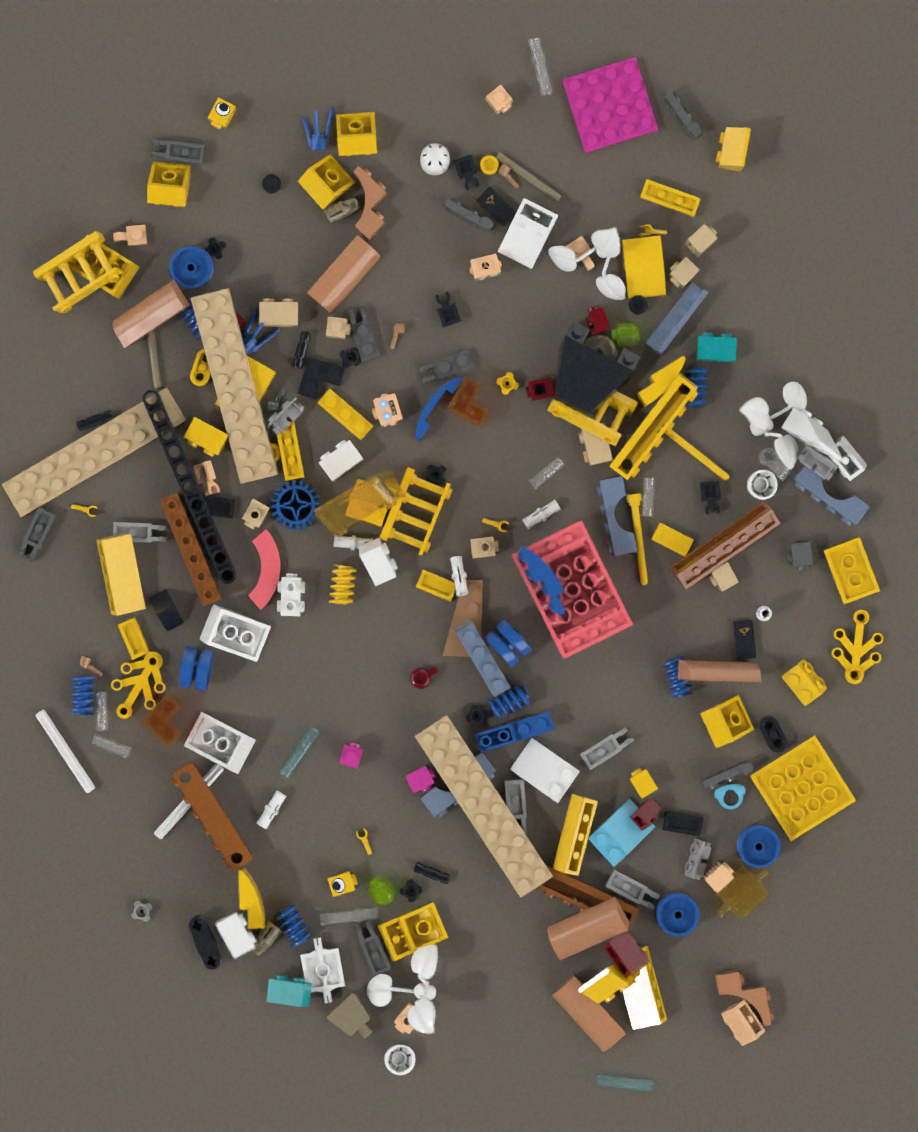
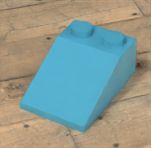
[588,798,655,867]

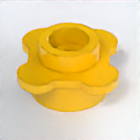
[496,372,519,395]

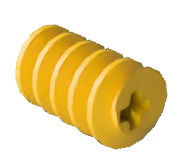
[329,565,357,605]

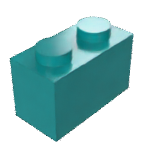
[696,333,737,362]
[267,975,312,1007]

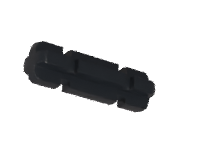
[292,331,311,369]
[76,410,114,431]
[413,862,450,884]

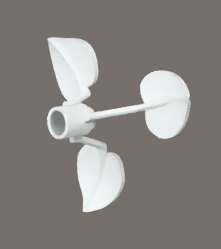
[548,228,626,300]
[740,382,807,470]
[367,944,438,1033]

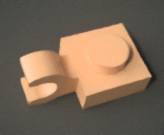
[113,225,147,246]
[566,236,595,271]
[193,460,220,496]

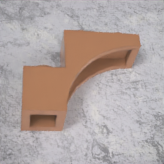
[353,166,387,241]
[715,970,774,1026]

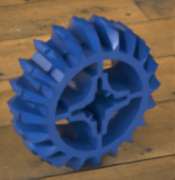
[270,479,322,531]

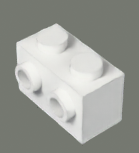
[827,435,867,481]
[319,440,364,482]
[359,538,398,586]

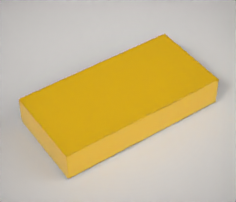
[651,523,694,557]
[416,570,456,602]
[118,617,150,660]

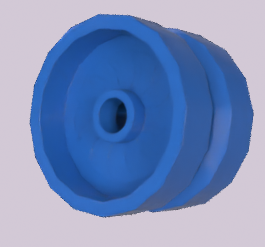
[170,247,214,288]
[484,619,532,668]
[179,646,214,692]
[736,824,781,868]
[656,892,699,937]

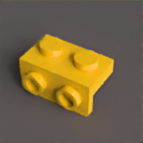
[781,659,827,706]

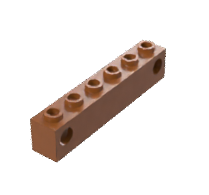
[160,493,223,607]
[670,502,781,589]
[171,760,253,871]
[533,864,639,930]

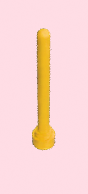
[664,429,729,480]
[626,493,648,585]

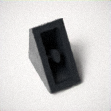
[150,589,185,632]

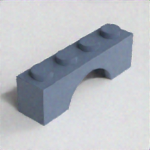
[793,465,870,526]
[596,476,637,556]
[454,619,511,697]
[420,752,496,817]

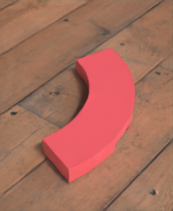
[248,529,281,610]

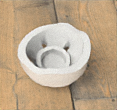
[420,143,450,175]
[747,470,778,500]
[384,1044,415,1075]

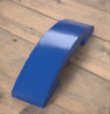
[416,376,464,442]

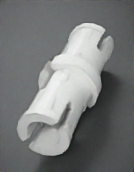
[522,499,561,530]
[334,535,373,550]
[450,556,468,596]
[756,606,772,621]
[257,790,287,829]

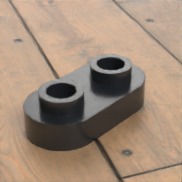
[759,716,788,753]

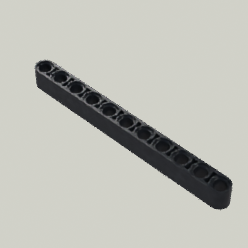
[142,390,237,584]

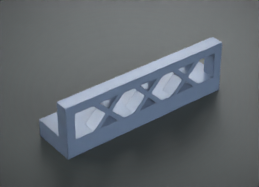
[646,282,709,355]

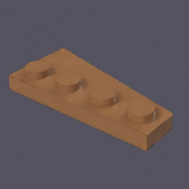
[443,580,483,657]

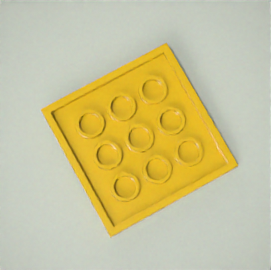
[750,735,856,841]

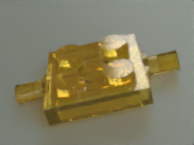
[715,866,769,920]

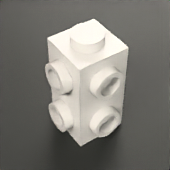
[277,574,305,616]

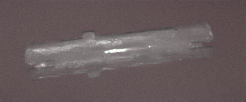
[528,37,553,97]
[320,906,379,926]

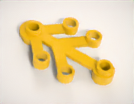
[831,610,884,684]
[111,652,166,719]

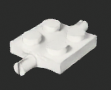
[300,937,345,1003]

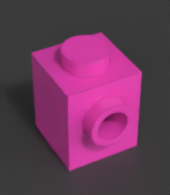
[339,742,364,769]
[405,765,436,793]

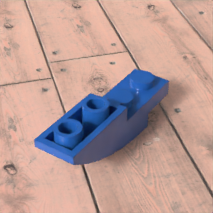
[517,545,565,616]
[475,711,555,753]

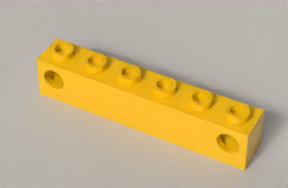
[609,373,698,480]

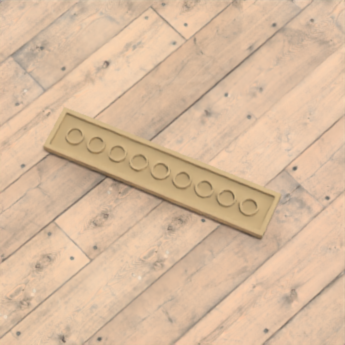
[191,288,278,484]
[2,388,187,518]
[415,715,553,897]

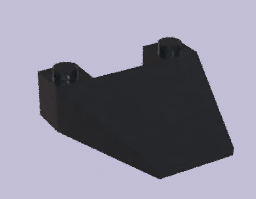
[554,321,641,416]

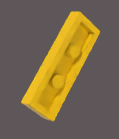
[640,179,701,217]
[318,389,373,440]
[277,421,305,481]

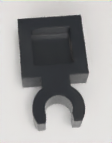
[453,154,479,191]
[436,292,461,328]
[699,481,721,515]

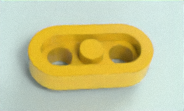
[190,349,211,386]

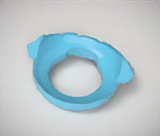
[714,784,746,809]

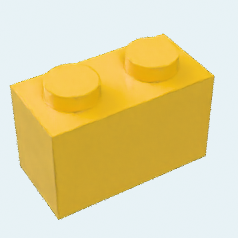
[184,417,228,457]

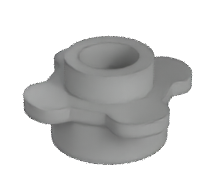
[131,901,152,922]

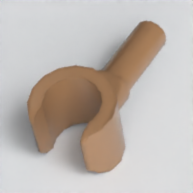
[498,164,519,189]
[390,323,405,349]
[79,656,103,677]

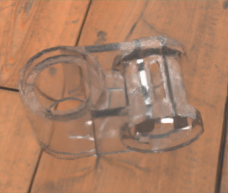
[758,448,795,482]

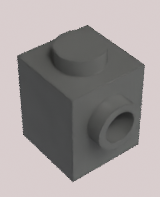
[787,542,813,571]

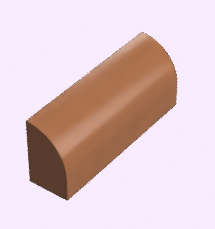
[307,235,381,314]
[113,279,190,348]
[678,660,761,682]
[547,897,630,960]
[551,975,626,1052]

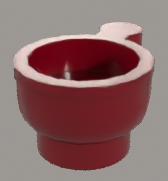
[410,667,437,689]

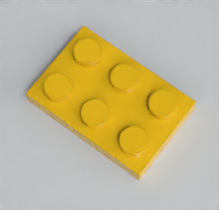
[823,537,880,605]

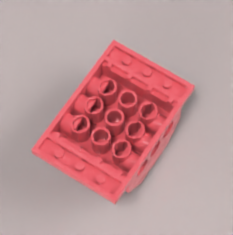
[512,520,633,659]

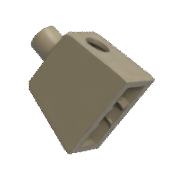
[326,991,373,1039]

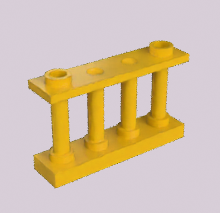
[33,231,124,313]
[547,391,638,446]
[380,467,453,555]

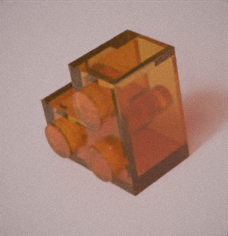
[447,376,490,428]
[141,693,183,748]

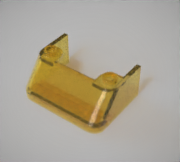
[313,469,405,537]

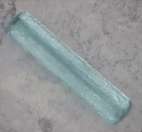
[281,727,319,778]
[597,1075,654,1092]

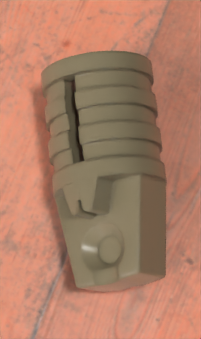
[324,197,360,225]
[251,920,283,956]

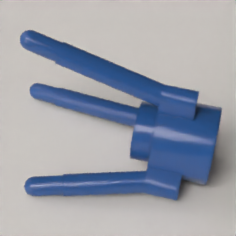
[302,106,334,151]
[242,306,280,354]

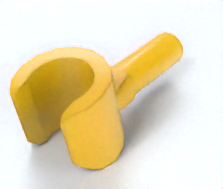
[639,224,667,237]
[71,504,98,517]
[482,518,509,532]
[356,828,372,855]

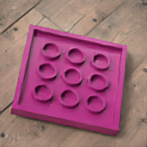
[562,57,658,153]

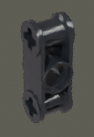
[189,915,222,970]

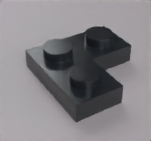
[298,357,345,399]

